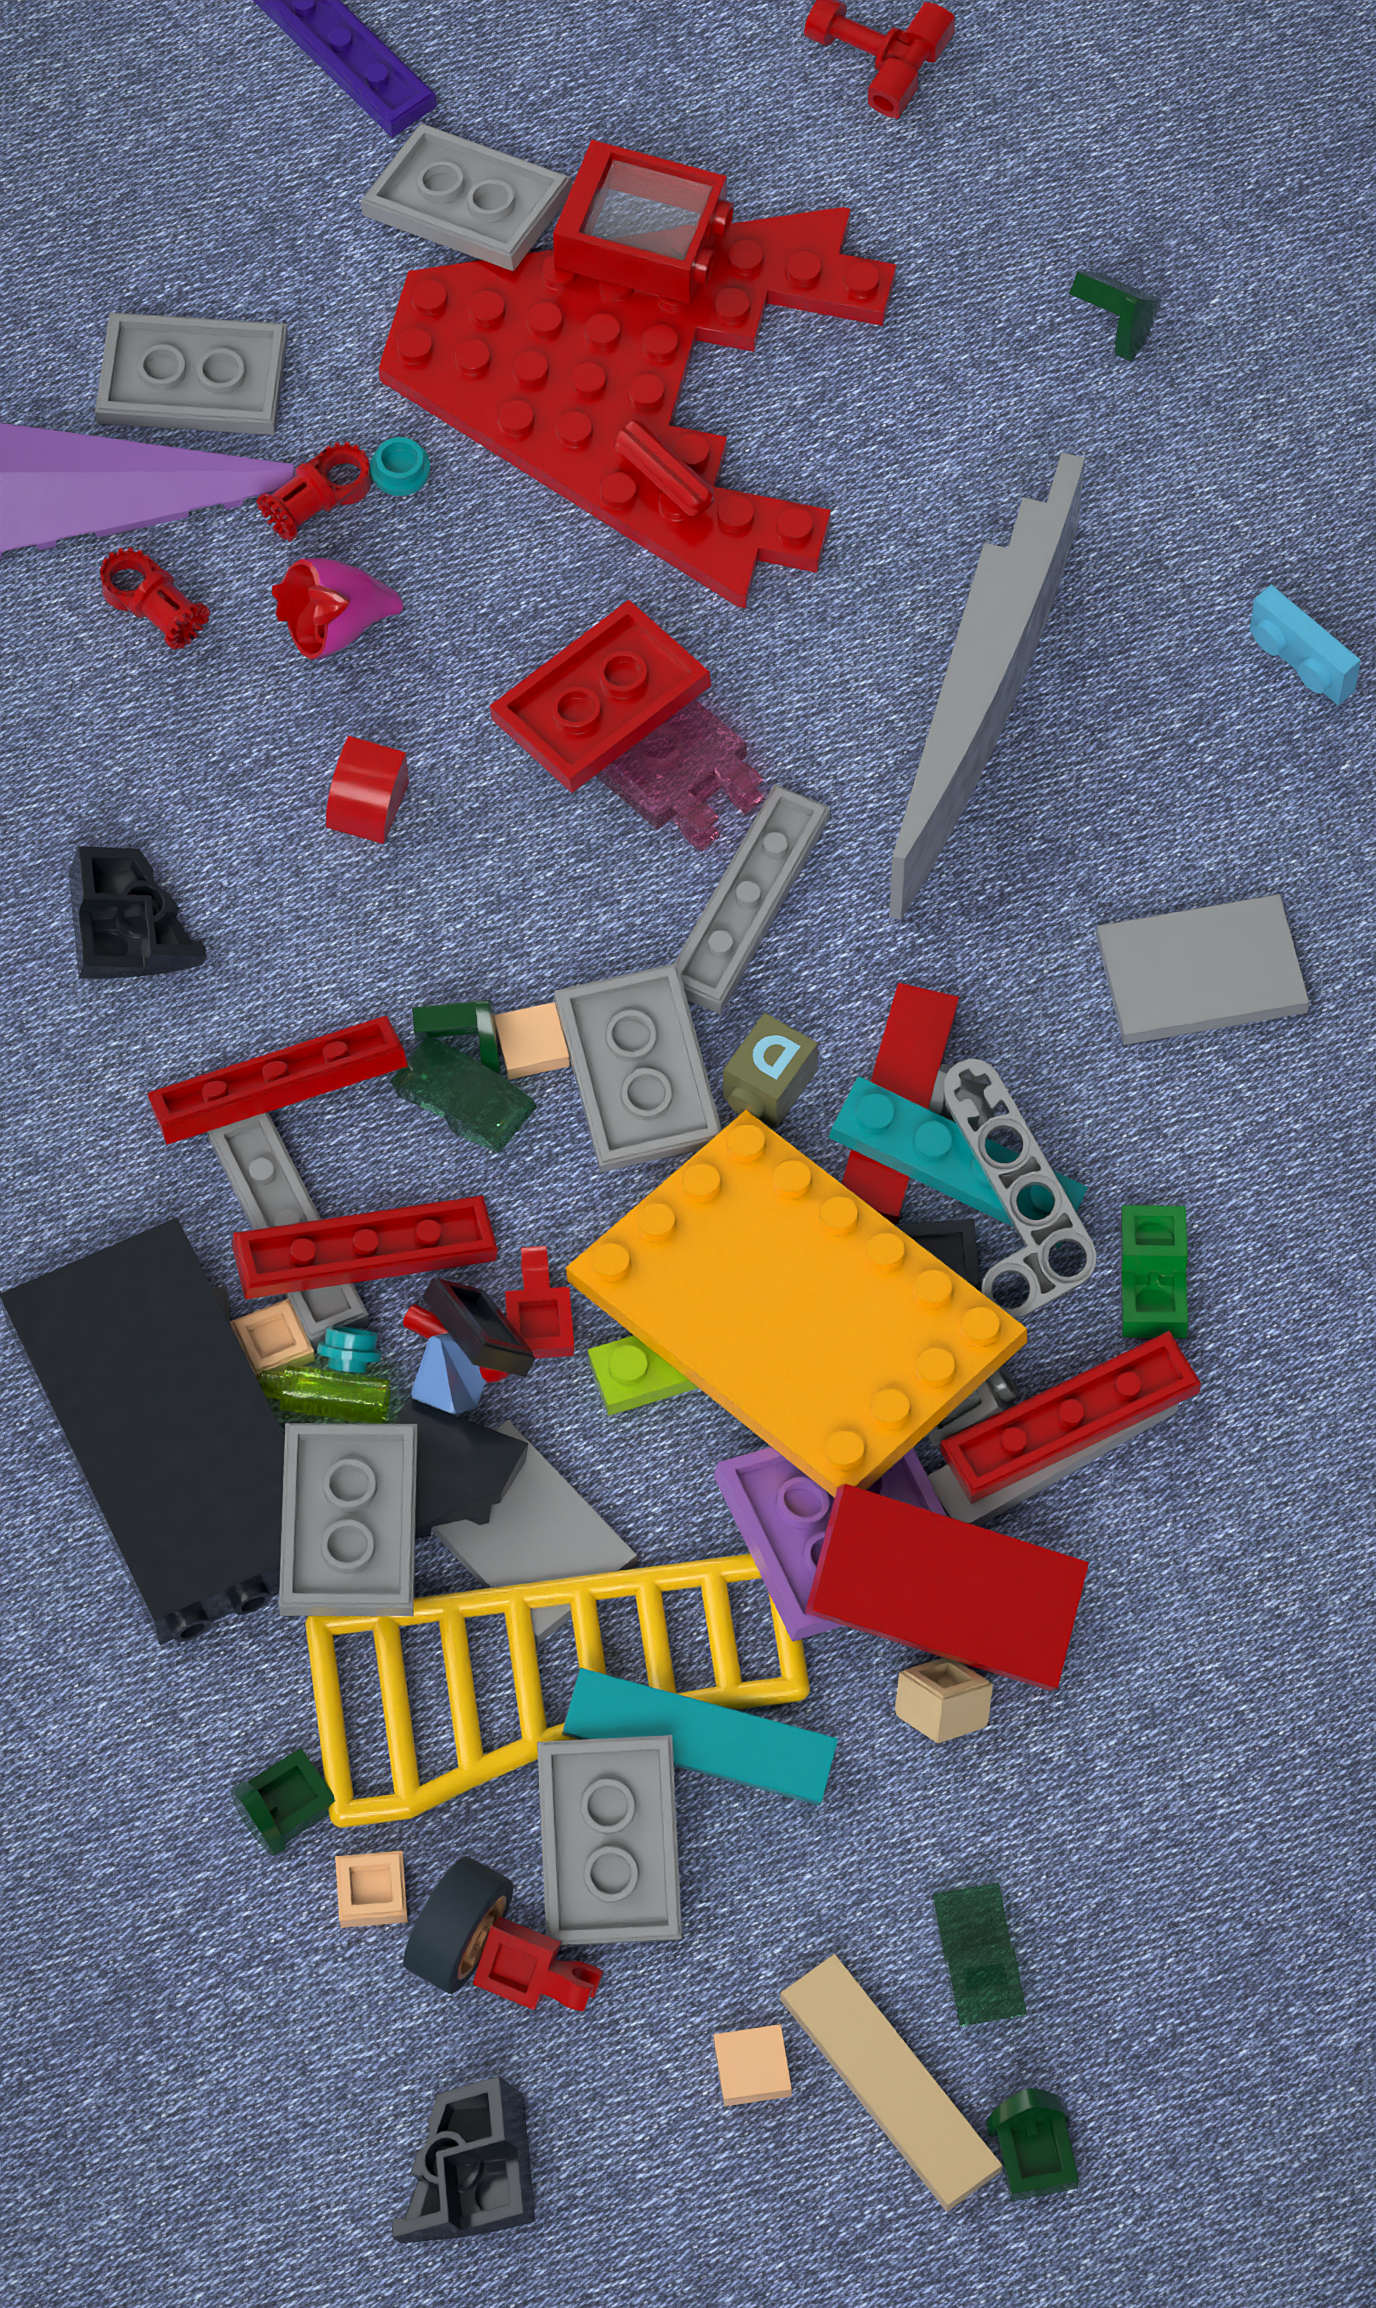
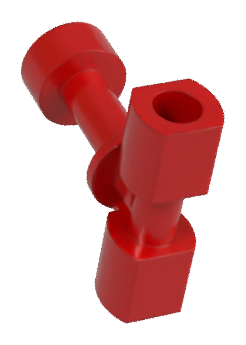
[804,0,955,119]

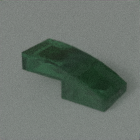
[390,1036,537,1153]
[931,1882,1027,2027]

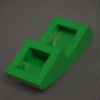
[1121,1205,1188,1338]

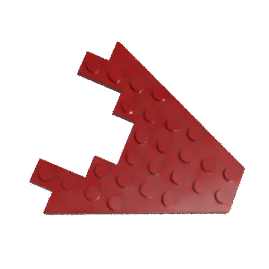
[378,207,896,608]

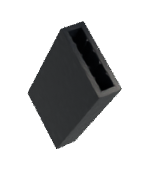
[0,1218,285,1645]

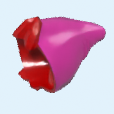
[272,558,403,660]

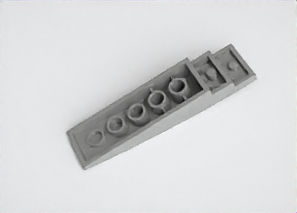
[889,452,1085,919]

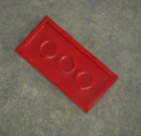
[805,1483,1089,1691]

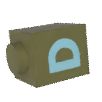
[723,1012,818,1129]

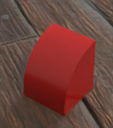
[326,735,409,844]

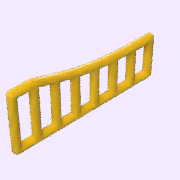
[305,1553,810,1828]

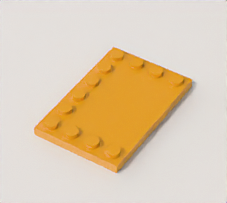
[566,1110,1027,1498]

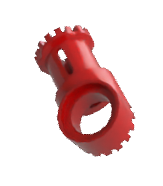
[256,442,372,542]
[100,547,210,650]

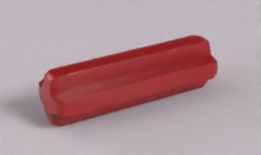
[616,420,714,517]

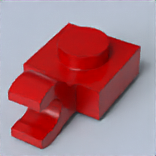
[505,1246,574,1359]
[472,1916,604,2012]

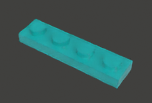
[828,1076,1088,1249]

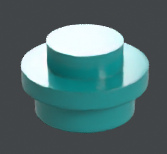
[370,437,431,496]
[317,1326,382,1373]

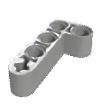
[943,1058,1097,1320]

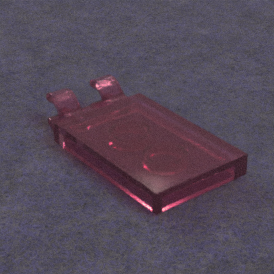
[595,699,765,852]

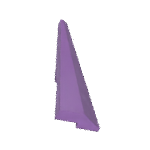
[0,423,295,559]

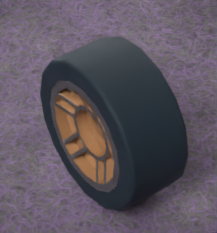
[403,1856,514,1994]

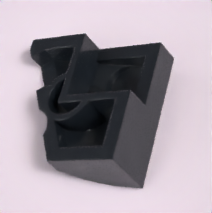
[69,846,206,979]

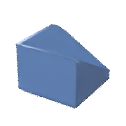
[411,1333,486,1414]

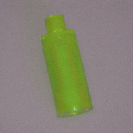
[259,1364,392,1424]

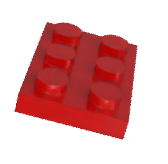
[489,600,712,793]

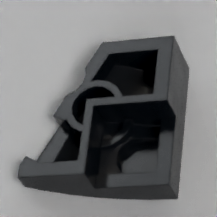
[392,2076,535,2243]

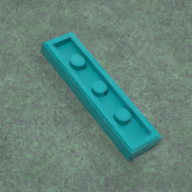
[562,1668,838,1806]

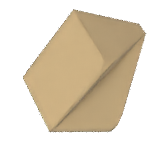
[895,1657,993,1743]

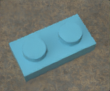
[1249,585,1361,706]

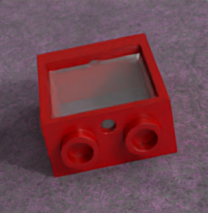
[553,139,734,304]

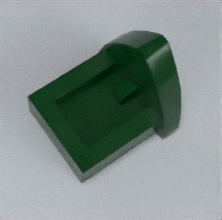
[1069,272,1162,362]
[412,1000,500,1074]
[230,1748,335,1856]
[986,2088,1079,2202]

